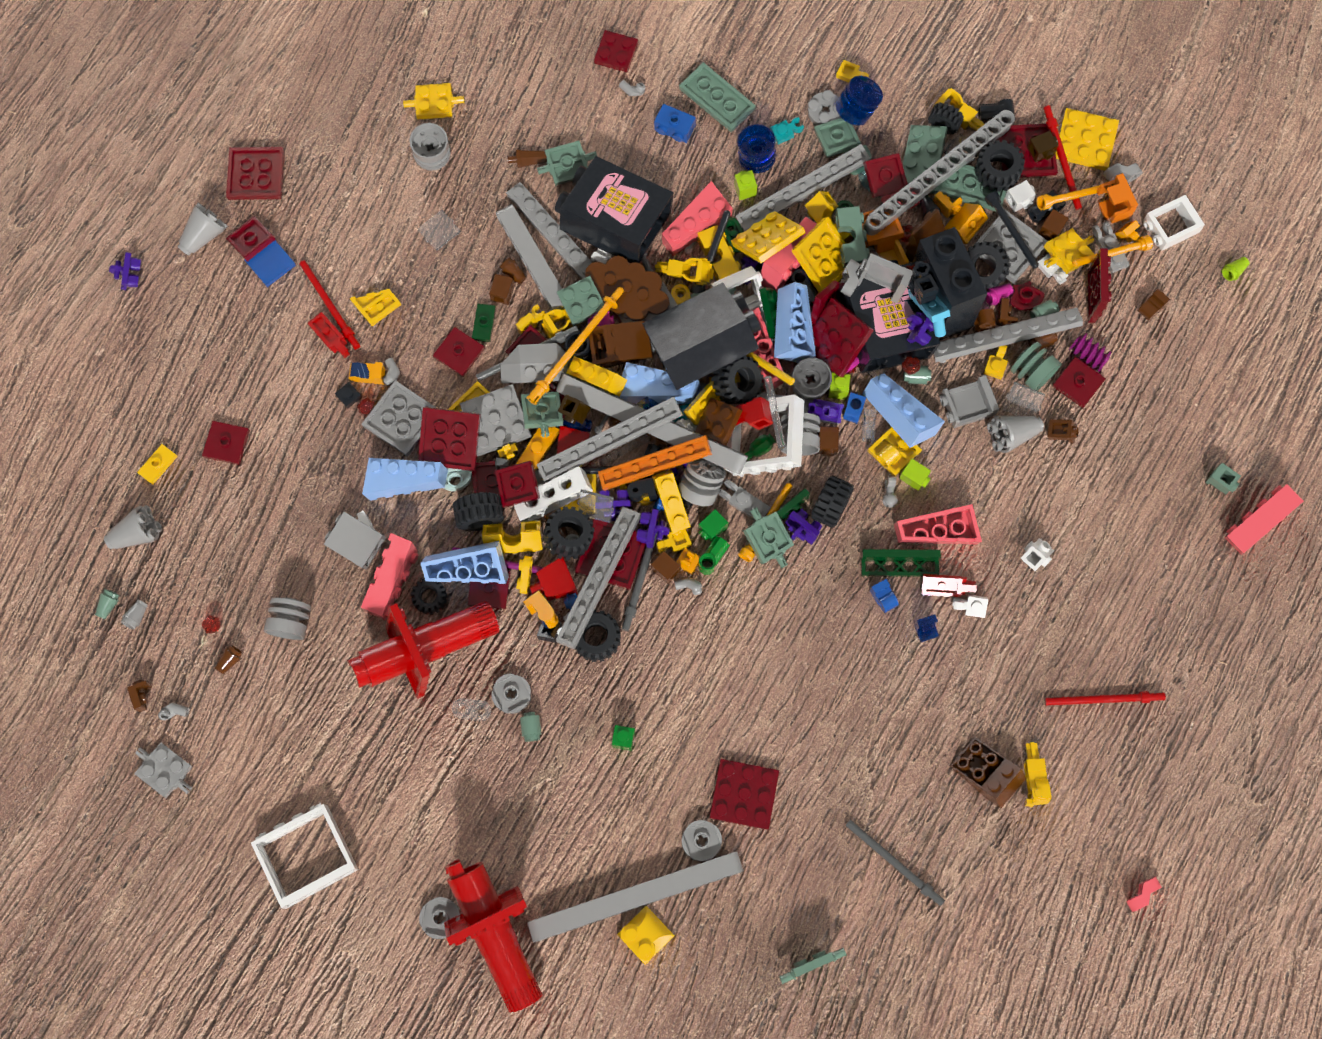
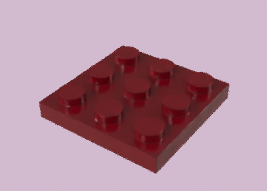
[997,123,1058,178]
[226,147,285,200]
[1087,248,1112,323]
[812,298,874,377]
[418,407,481,471]
[575,518,646,590]
[710,759,779,830]

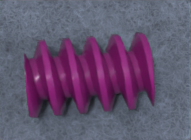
[1069,333,1112,372]

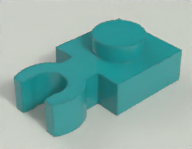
[770,117,804,145]

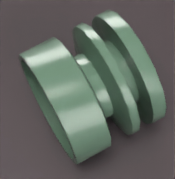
[1010,342,1062,392]

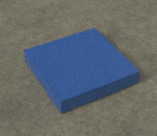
[244,241,296,287]

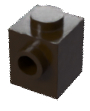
[1027,131,1058,162]
[558,395,591,425]

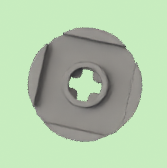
[808,90,844,125]
[491,674,531,714]
[682,820,722,862]
[419,897,460,939]

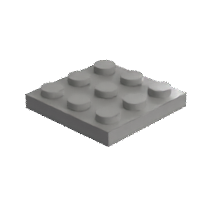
[973,209,1048,284]
[361,380,436,457]
[460,384,532,456]

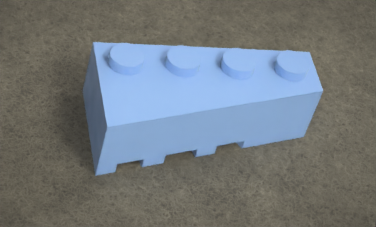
[774,282,816,363]
[615,362,701,404]
[862,373,945,448]
[362,458,448,501]
[421,541,509,584]

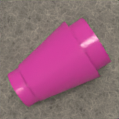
[985,283,1013,305]

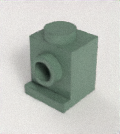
[1206,463,1241,495]

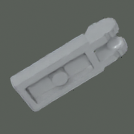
[1092,221,1130,273]
[718,479,771,521]

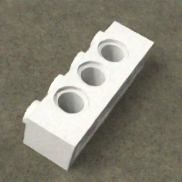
[514,466,593,522]

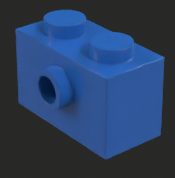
[654,104,696,143]

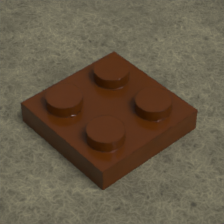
[695,397,742,445]

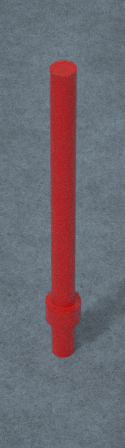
[1043,105,1082,210]
[299,260,360,350]
[1045,691,1166,706]

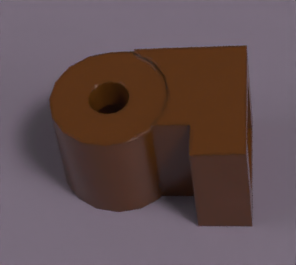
[1137,289,1171,321]
[973,309,996,333]

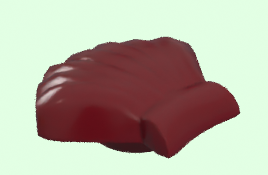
[1011,281,1045,311]

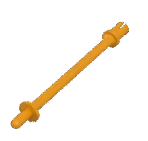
[526,287,624,405]

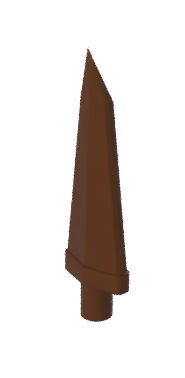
[507,150,547,168]

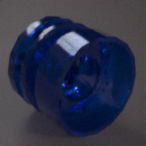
[835,76,883,126]
[737,124,776,174]

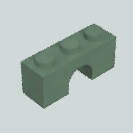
[835,206,869,268]

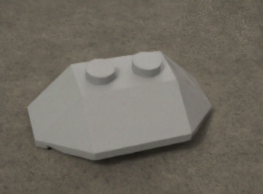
[500,343,573,383]

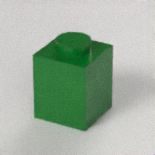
[698,509,729,543]
[611,725,635,751]

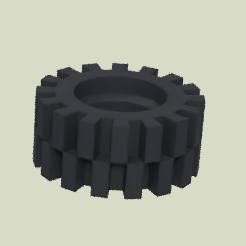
[928,103,964,135]
[411,578,448,615]

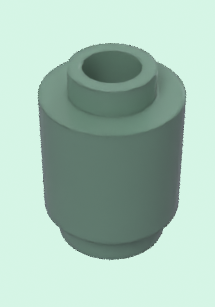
[1030,300,1059,319]
[903,365,931,385]
[520,712,542,742]

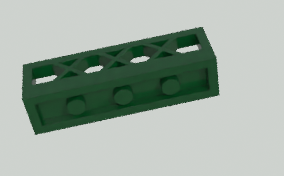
[861,549,941,577]

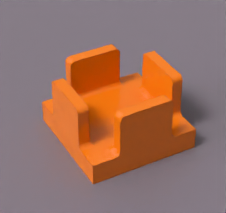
[1097,173,1138,224]
[862,210,904,253]

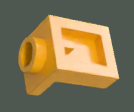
[933,191,963,218]

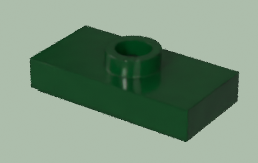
[472,304,496,342]
[777,488,810,521]

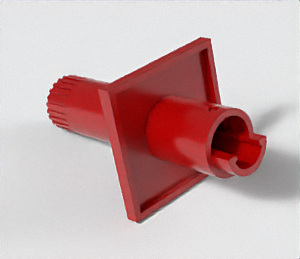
[347,601,500,699]
[444,858,543,1013]

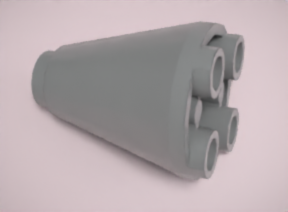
[177,203,228,256]
[987,415,1044,453]
[104,505,162,549]

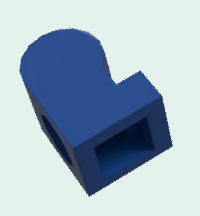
[843,392,866,424]
[870,579,899,613]

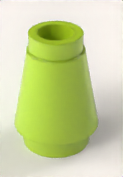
[1222,257,1250,281]

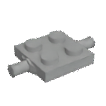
[134,743,192,798]

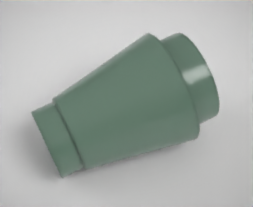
[95,589,119,619]

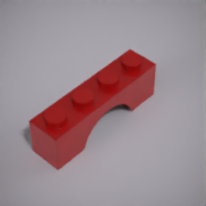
[716,397,775,445]

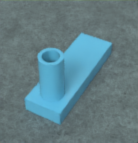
[908,289,950,337]

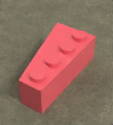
[662,181,733,256]
[761,217,817,294]
[753,307,784,393]
[1225,484,1304,555]
[894,504,982,545]
[361,533,419,620]

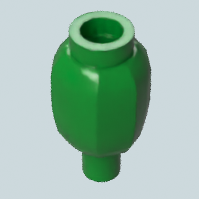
[745,433,776,461]

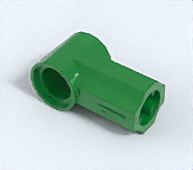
[698,536,730,575]

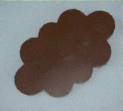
[585,256,670,321]

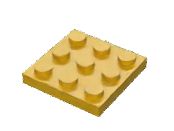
[1055,108,1119,171]
[731,211,806,263]
[791,217,846,293]

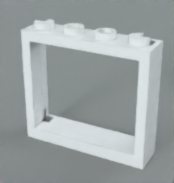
[725,395,804,477]
[251,803,359,909]

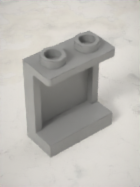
[856,253,912,303]
[939,375,999,428]
[324,512,387,570]

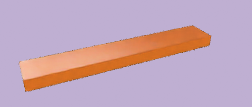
[598,435,712,491]

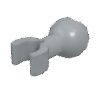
[883,477,898,508]

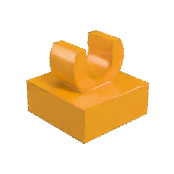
[1115,220,1140,243]
[676,548,700,575]

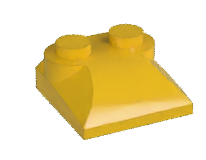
[617,906,675,965]

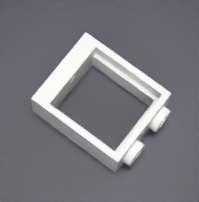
[1143,195,1205,251]
[711,266,764,311]

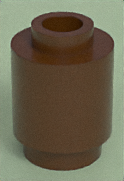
[1028,333,1058,352]

